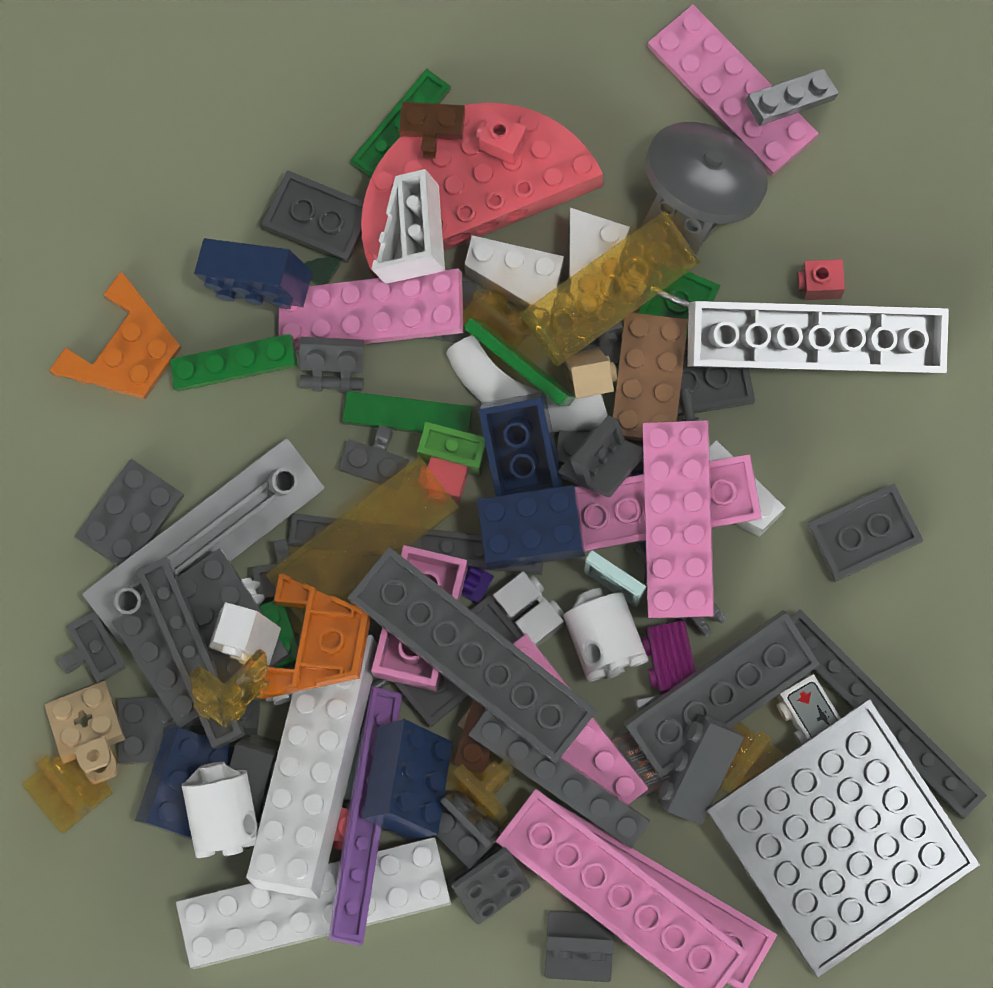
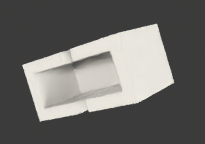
[493,571,564,647]

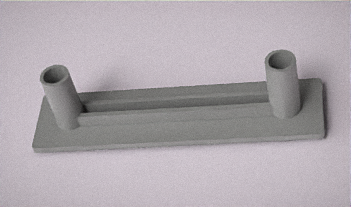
[83,439,324,644]

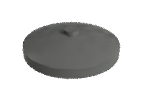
[645,122,768,224]

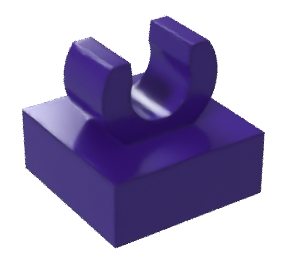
[461,567,494,604]

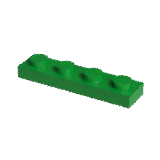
[170,334,298,392]

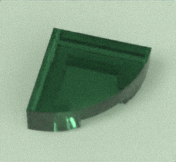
[304,257,341,285]

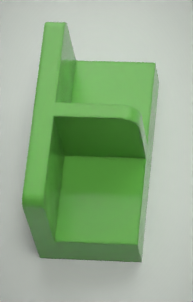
[417,422,486,476]

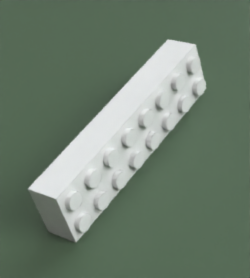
[687,301,948,373]
[246,635,378,899]
[176,837,452,969]

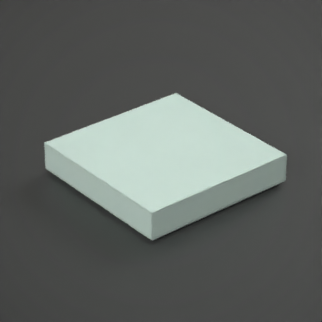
[584,550,646,607]

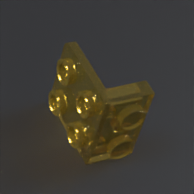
[190,649,269,728]

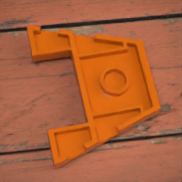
[49,272,181,399]
[255,574,371,699]

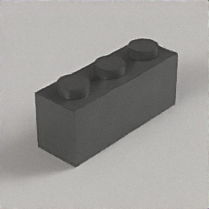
[658,713,744,825]

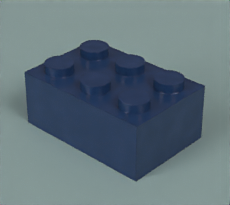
[194,238,313,309]
[478,392,563,497]
[477,485,585,570]
[363,719,453,840]
[135,727,235,840]

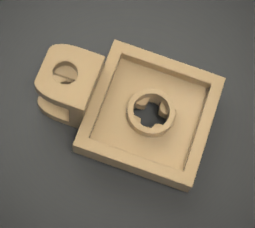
[44,681,126,784]

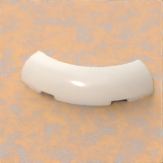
[446,335,607,433]

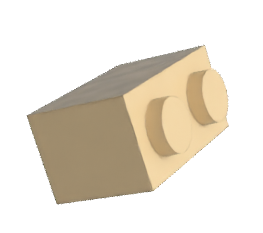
[562,348,617,399]

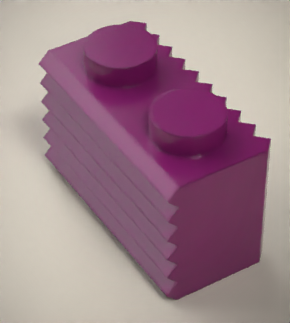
[641,621,696,695]

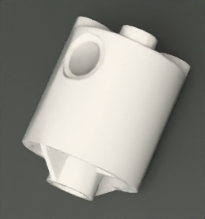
[563,588,649,683]
[182,762,258,858]

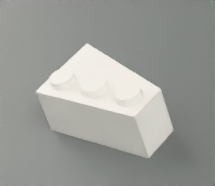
[464,235,564,326]
[208,602,281,668]

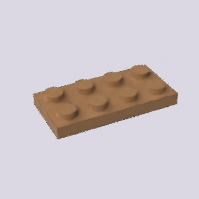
[613,312,688,441]

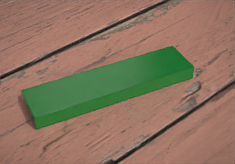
[350,68,451,179]
[464,318,575,406]
[343,391,472,434]

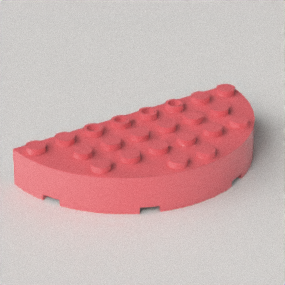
[361,103,603,279]

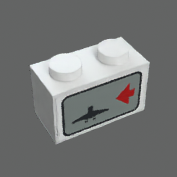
[776,674,840,745]

